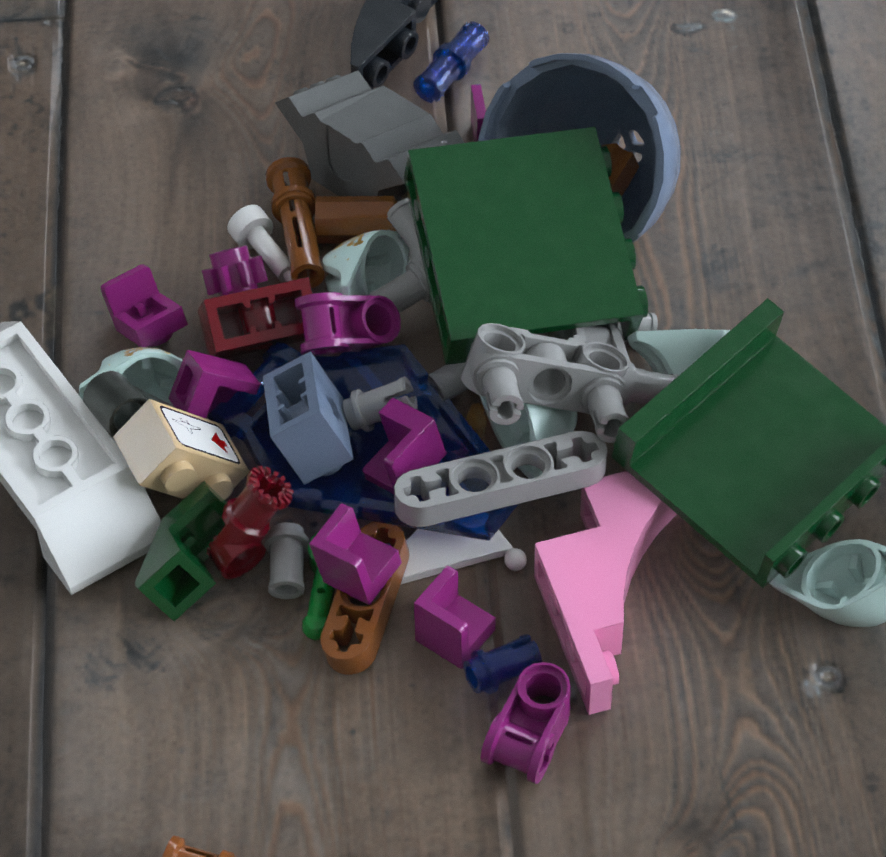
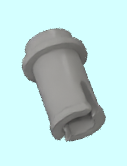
[343,376,418,432]
[264,522,309,599]

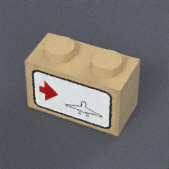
[113,399,250,500]

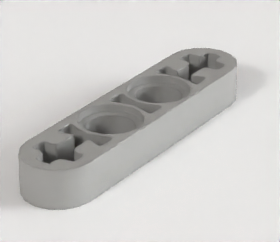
[394,431,607,527]

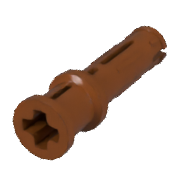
[265,157,325,288]

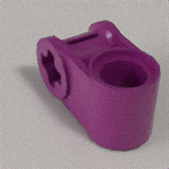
[295,292,401,356]
[480,662,571,784]

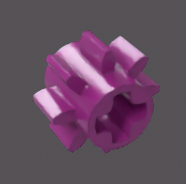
[202,245,268,296]

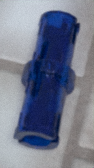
[413,21,490,103]

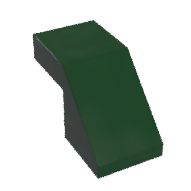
[135,481,227,621]

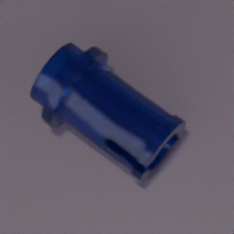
[463,634,542,695]

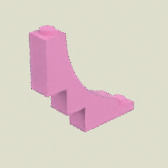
[534,471,677,715]

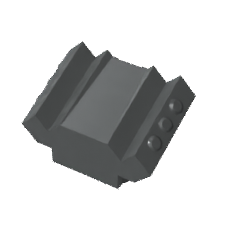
[275,70,465,202]

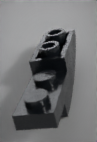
[350,0,438,90]

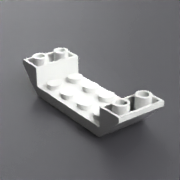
[0,321,161,595]

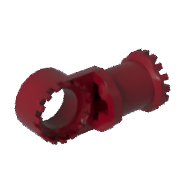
[207,466,294,579]

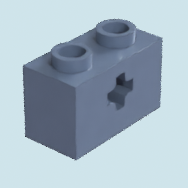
[263,351,353,485]

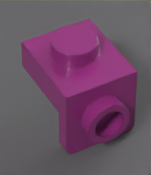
[100,264,188,347]

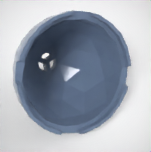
[478,53,681,243]

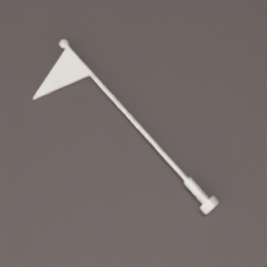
[227,205,527,584]

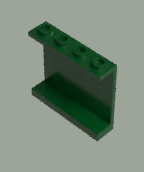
[404,127,648,365]
[611,298,886,589]

